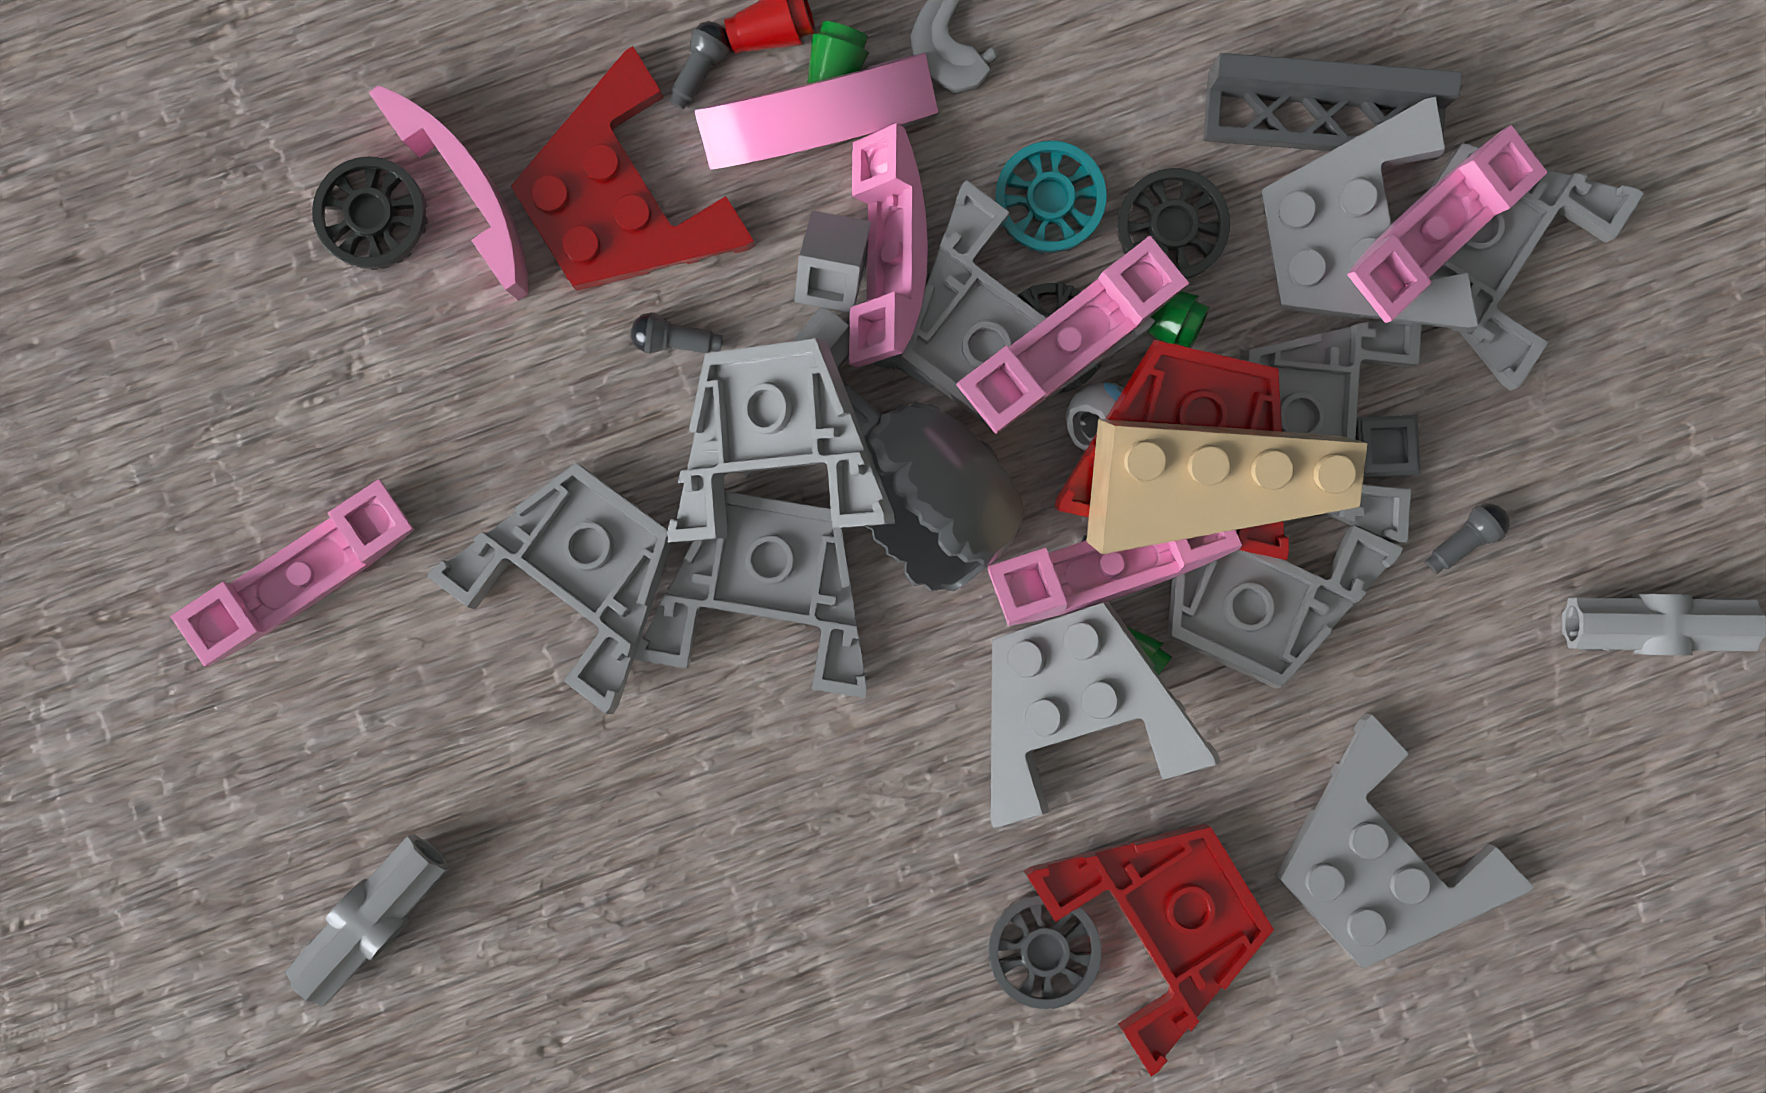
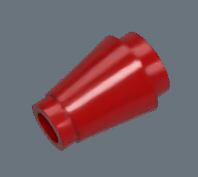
[724,0,816,54]

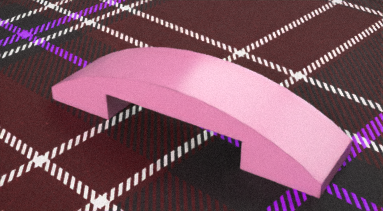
[695,53,938,170]
[369,85,528,301]
[849,123,928,368]
[1347,125,1548,323]
[956,236,1189,434]
[170,479,415,667]
[988,530,1242,626]

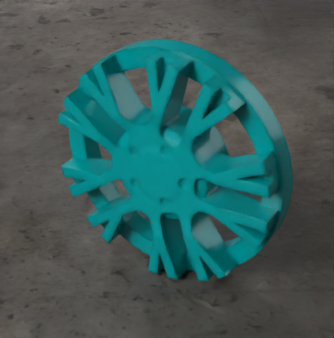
[995,141,1107,254]

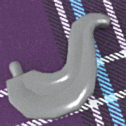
[910,0,998,94]

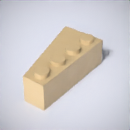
[1086,419,1368,554]

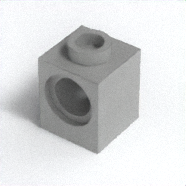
[794,210,871,313]

